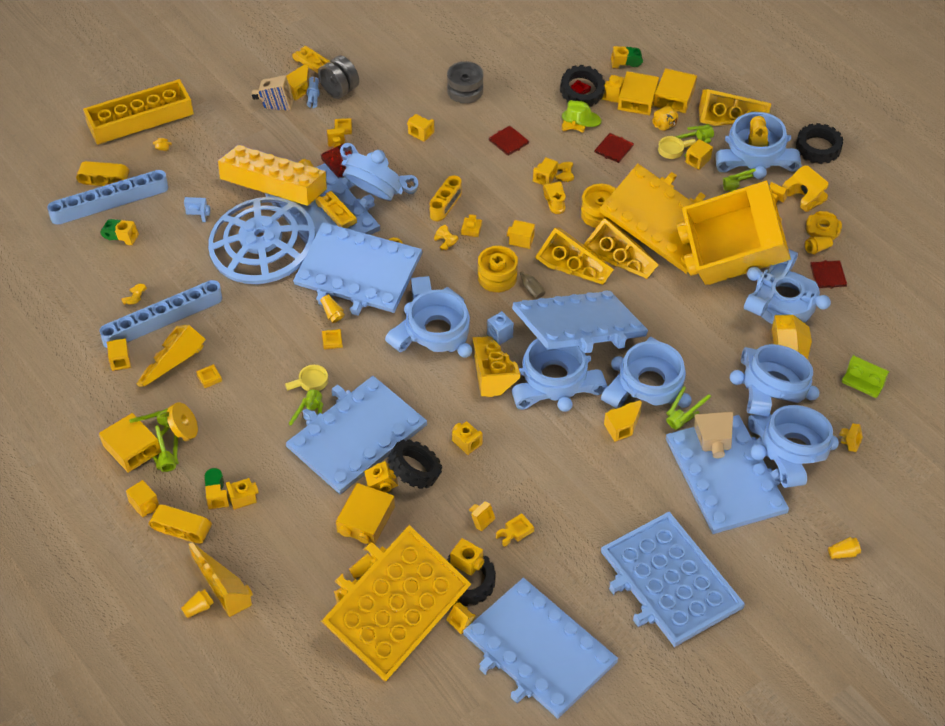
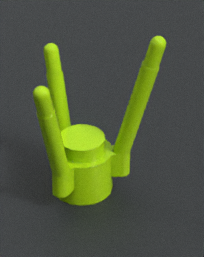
[675,124,714,157]
[723,168,756,192]
[666,386,711,430]
[289,389,324,425]
[129,408,170,439]
[152,425,179,472]

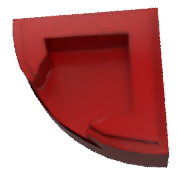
[570,80,591,94]

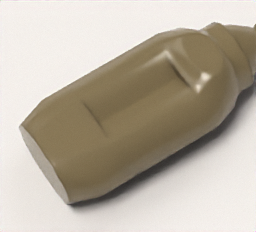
[520,271,545,299]

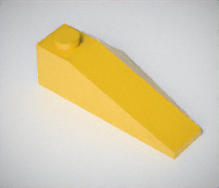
[699,89,772,126]
[583,218,659,279]
[535,227,614,285]
[771,315,812,360]
[136,325,206,387]
[472,336,520,397]
[188,543,253,617]

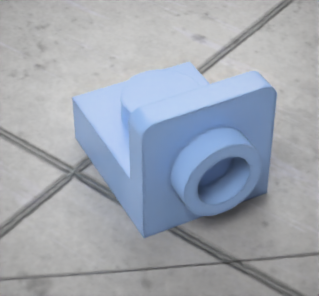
[184,197,210,222]

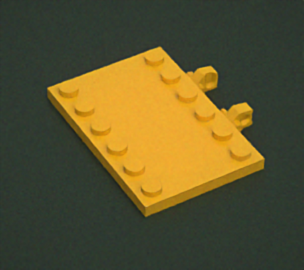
[599,163,706,274]
[321,525,471,682]

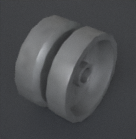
[318,55,360,99]
[447,61,483,103]

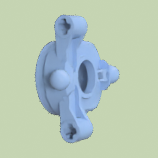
[715,112,802,180]
[340,143,418,201]
[744,249,831,324]
[385,287,473,358]
[601,337,692,409]
[511,338,607,412]
[729,344,820,417]
[748,405,839,488]

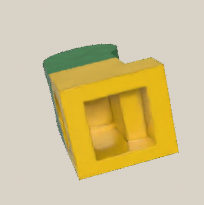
[610,46,643,68]
[100,219,139,245]
[204,468,229,509]

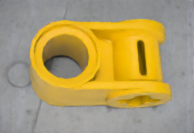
[748,116,768,147]
[543,181,566,214]

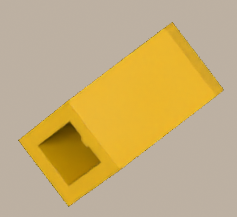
[286,63,309,101]
[604,400,642,442]

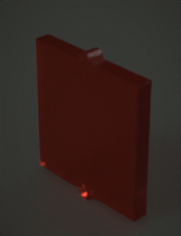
[489,125,529,156]
[594,133,634,163]
[810,260,847,289]

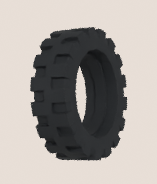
[560,65,605,107]
[796,123,843,164]
[388,439,442,489]
[447,555,496,606]

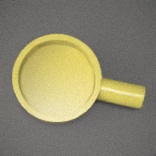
[658,136,696,159]
[285,364,328,391]

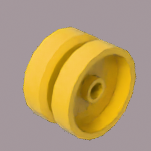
[581,183,616,228]
[478,246,518,292]

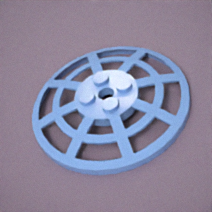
[208,197,316,284]

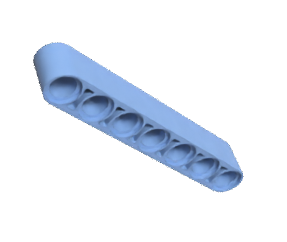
[47,170,169,225]
[99,280,222,348]

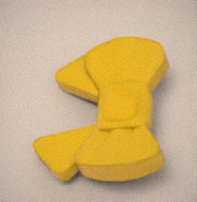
[562,120,585,133]
[556,162,574,182]
[434,225,459,250]
[121,284,147,305]

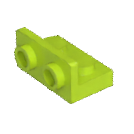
[842,355,889,398]

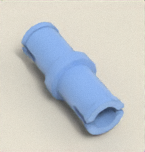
[306,77,320,108]

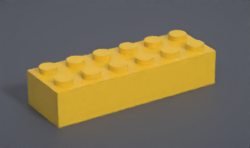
[83,79,194,145]
[218,145,327,206]

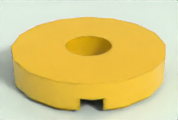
[806,211,842,240]
[167,402,198,441]

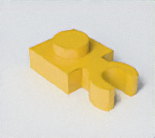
[496,513,534,547]

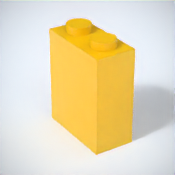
[654,68,697,113]
[618,71,659,115]
[99,413,161,473]
[336,483,395,544]

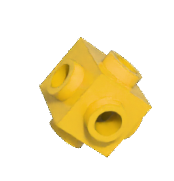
[364,461,399,493]

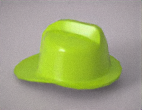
[562,101,601,127]

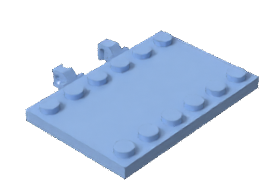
[265,163,380,244]
[293,222,423,316]
[512,290,648,353]
[286,376,427,495]
[666,415,789,534]
[601,512,745,647]
[463,577,618,719]

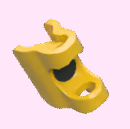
[782,165,829,212]

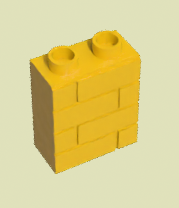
[677,180,791,285]

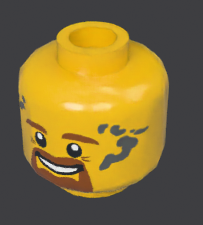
[652,106,678,131]

